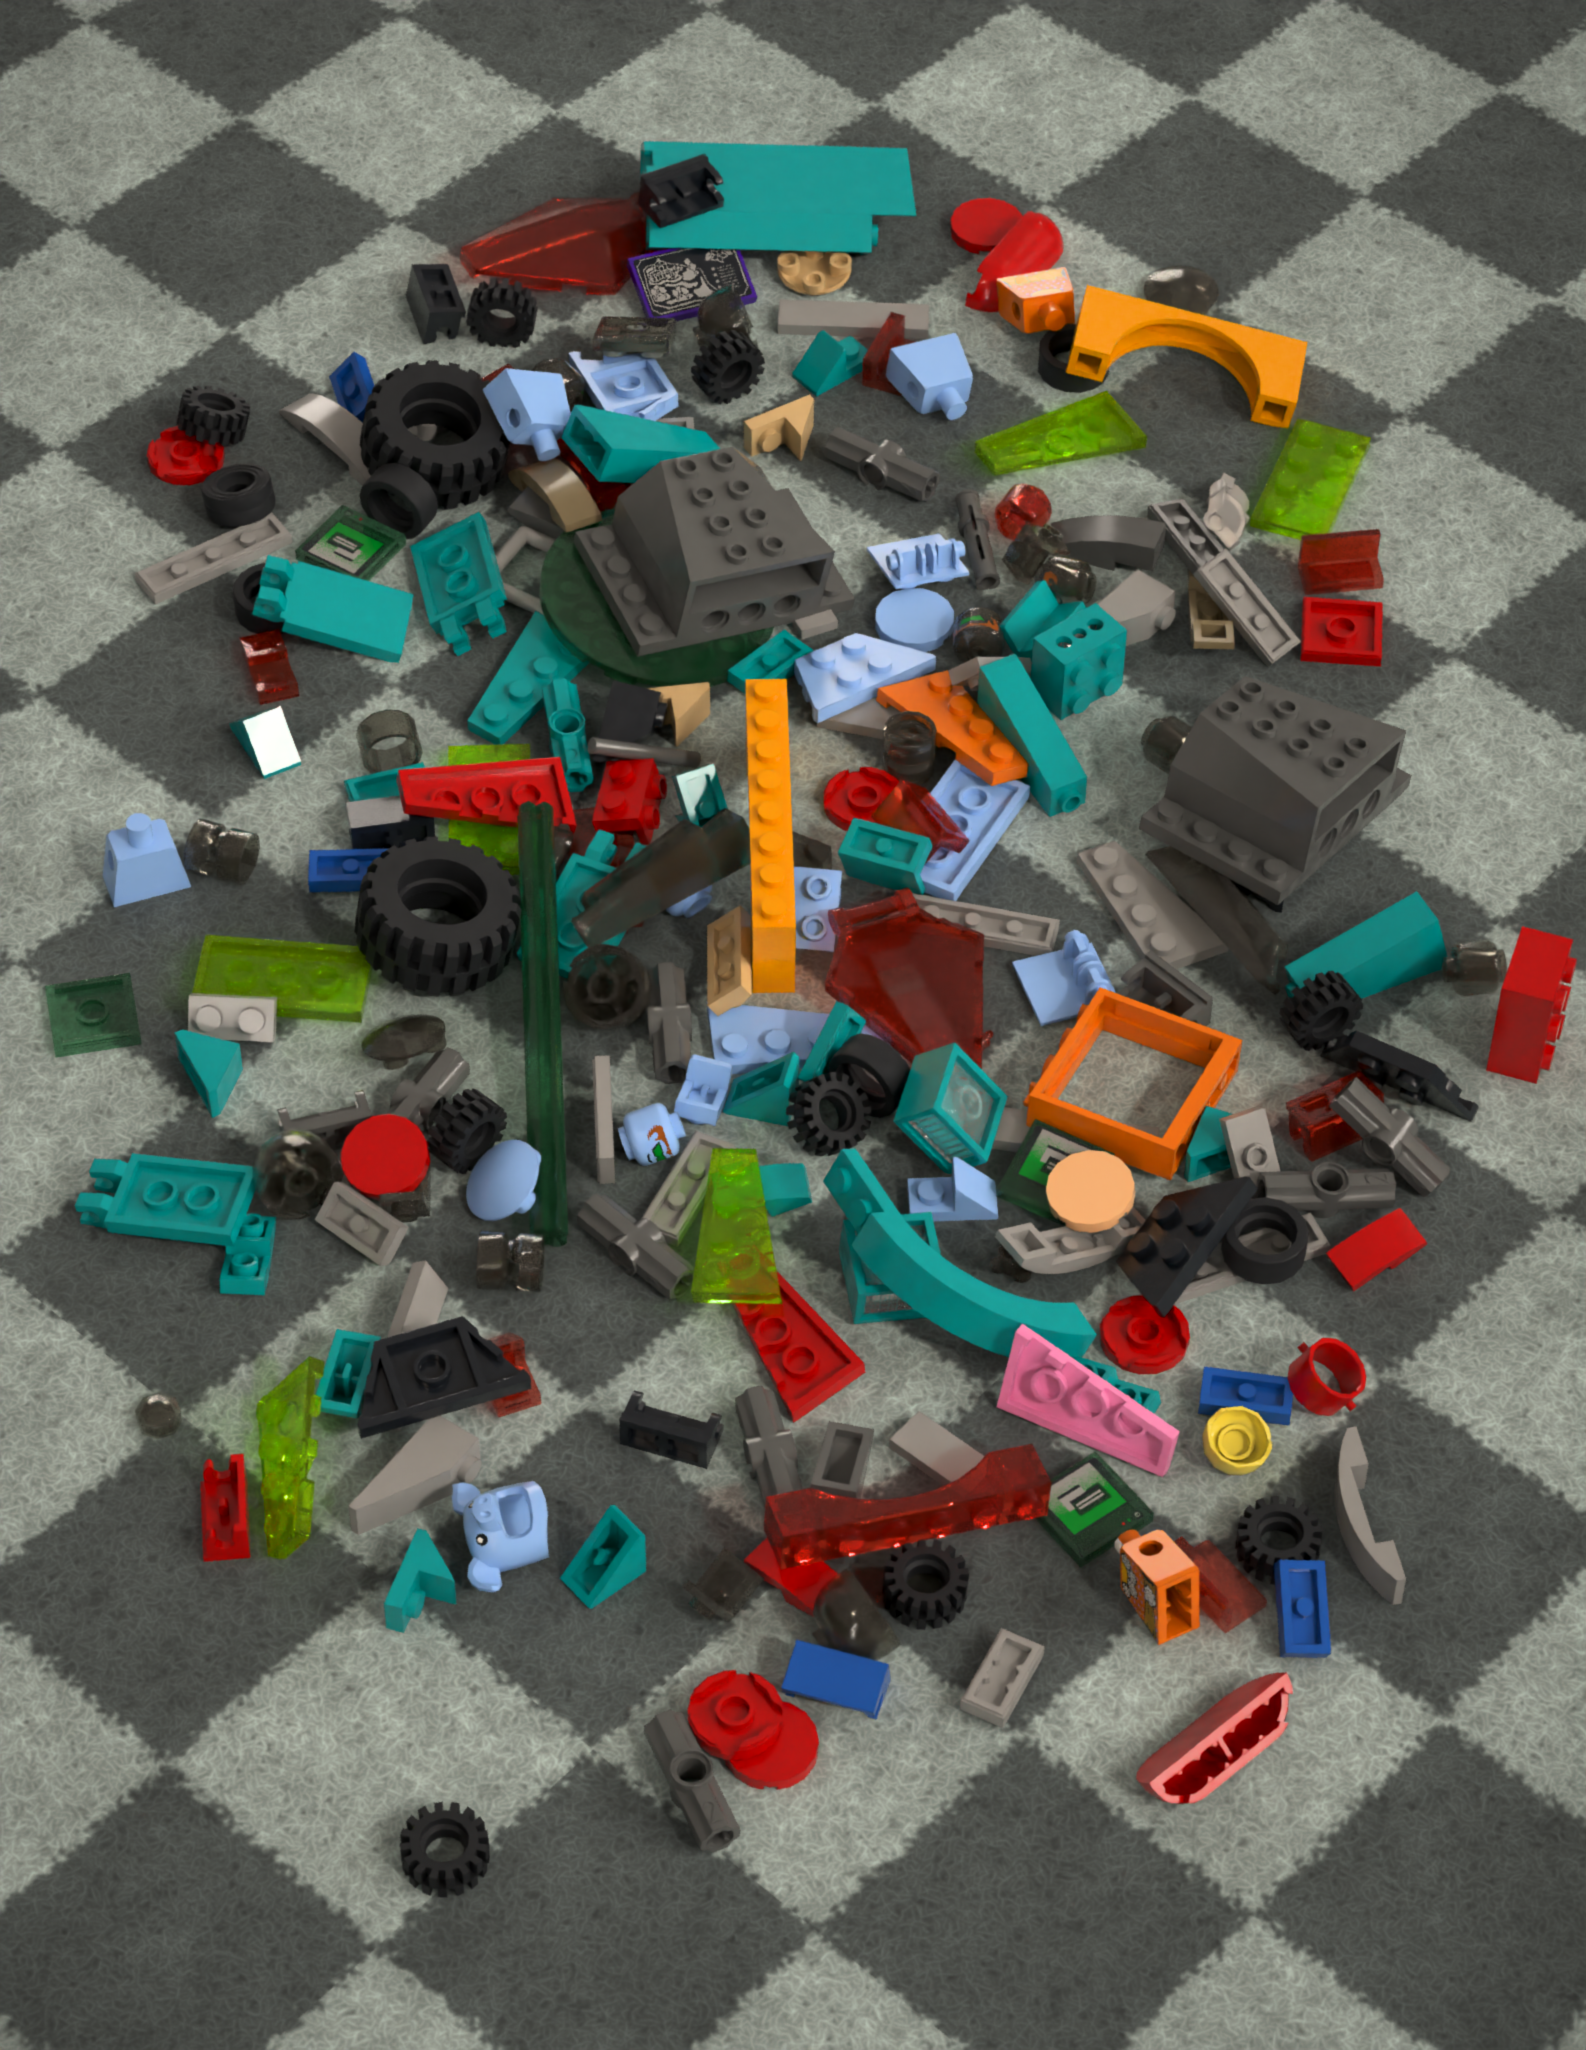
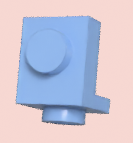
[674,1054,733,1126]

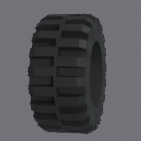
[360,360,510,510]
[354,837,522,997]

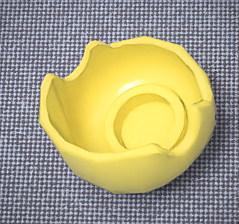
[1202,1406,1272,1476]

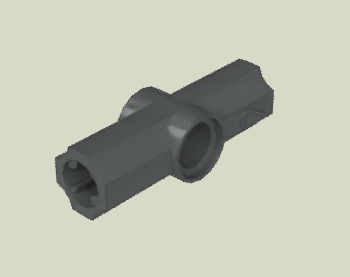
[824,427,940,502]
[647,962,692,1084]
[386,1047,470,1132]
[1329,1077,1451,1197]
[1257,1161,1396,1218]
[577,1194,697,1300]
[735,1386,807,1521]
[644,1709,740,1853]

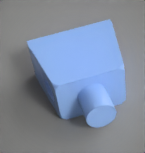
[886,333,973,420]
[483,368,571,461]
[103,813,191,907]

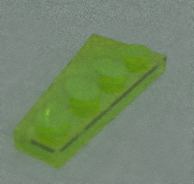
[975,390,1147,476]
[691,1148,782,1304]

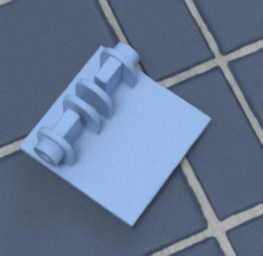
[867,533,969,589]
[794,867,842,952]
[1012,930,1116,1026]

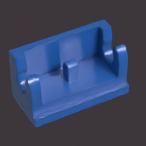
[781,1640,891,1720]

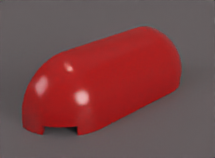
[965,211,1064,312]
[1136,1672,1293,1804]

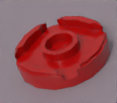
[950,198,1022,254]
[147,426,225,485]
[823,767,905,831]
[341,1114,430,1201]
[1099,1295,1190,1375]
[688,1670,783,1760]
[725,1701,819,1790]

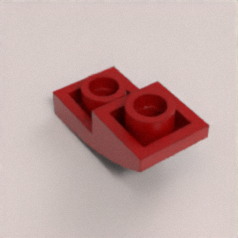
[1326,1208,1427,1291]
[744,1529,849,1619]

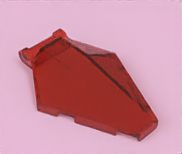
[459,192,670,295]
[825,887,984,1081]

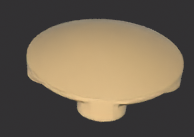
[777,251,852,295]

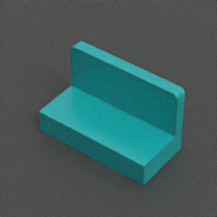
[999,580,1086,663]
[838,818,933,895]

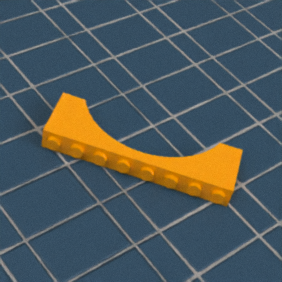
[745,679,796,993]

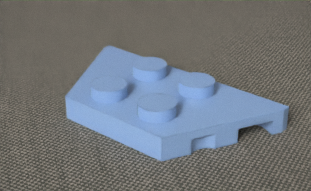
[569,351,679,421]
[794,633,936,723]

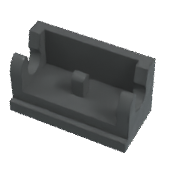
[1118,950,1213,1026]
[277,1090,372,1161]

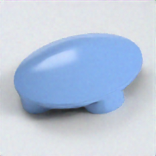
[466,1140,541,1221]

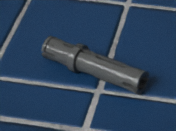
[955,489,1000,590]

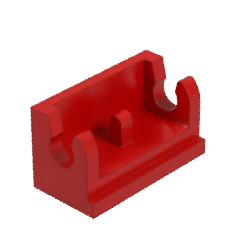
[200,1453,251,1562]

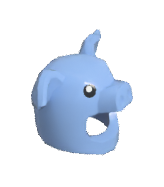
[452,1481,549,1593]

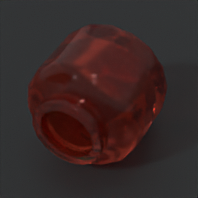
[994,483,1052,541]

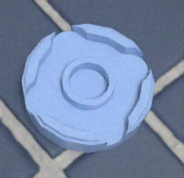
[875,588,954,652]

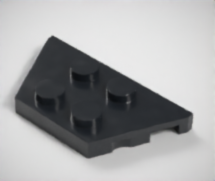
[1320,1031,1479,1122]
[1116,1176,1258,1318]
[358,1316,531,1439]

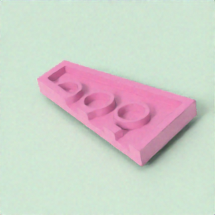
[996,1324,1180,1477]

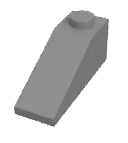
[1063,569,1176,648]
[348,1415,482,1535]

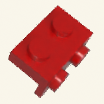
[592,758,667,845]

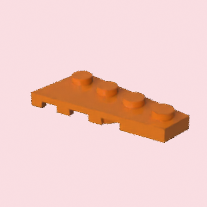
[876,670,1029,786]

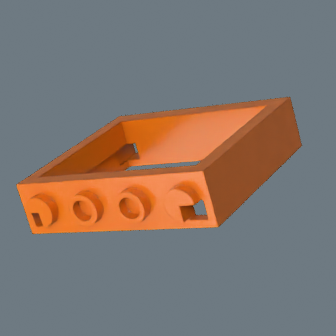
[1023,987,1243,1180]

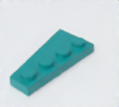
[467,611,599,747]

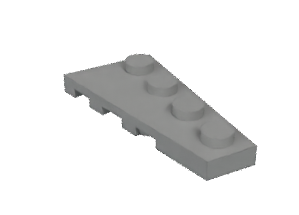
[1077,841,1229,969]

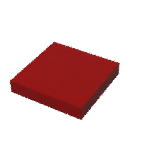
[1300,597,1383,667]

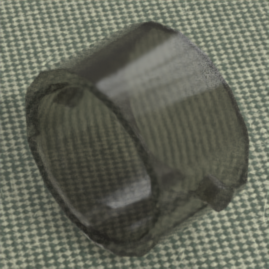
[356,709,423,774]

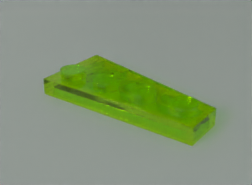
[256,1356,324,1559]

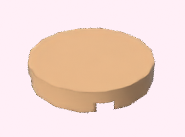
[1046,1150,1135,1233]

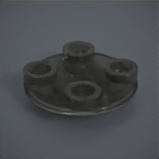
[1144,265,1219,316]
[361,1014,447,1070]

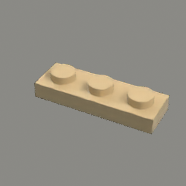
[707,905,752,1016]

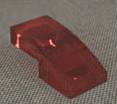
[240,629,299,705]

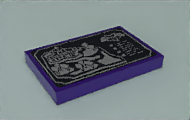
[627,248,757,327]

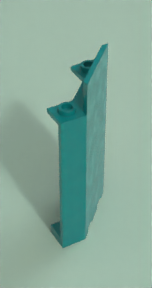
[640,141,916,255]

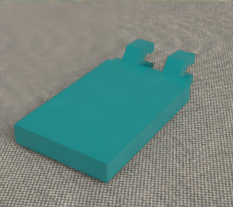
[410,512,507,656]
[252,555,414,663]
[517,829,655,988]
[75,1153,260,1247]

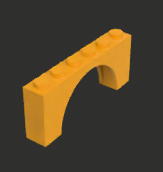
[1066,285,1308,428]

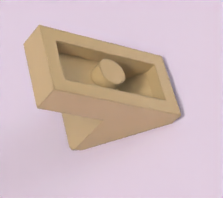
[744,395,814,461]
[647,682,710,747]

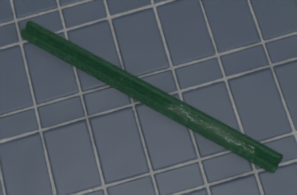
[517,801,568,1247]

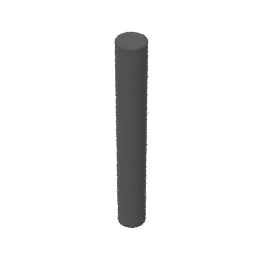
[588,737,701,768]

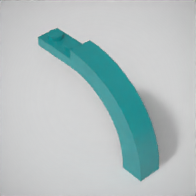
[823,1148,1097,1359]

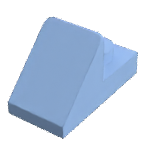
[907,1157,998,1221]

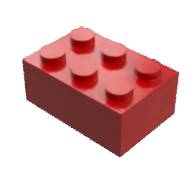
[1486,926,1577,1084]

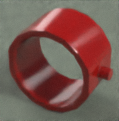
[1288,1338,1367,1416]

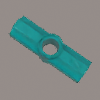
[542,678,593,793]

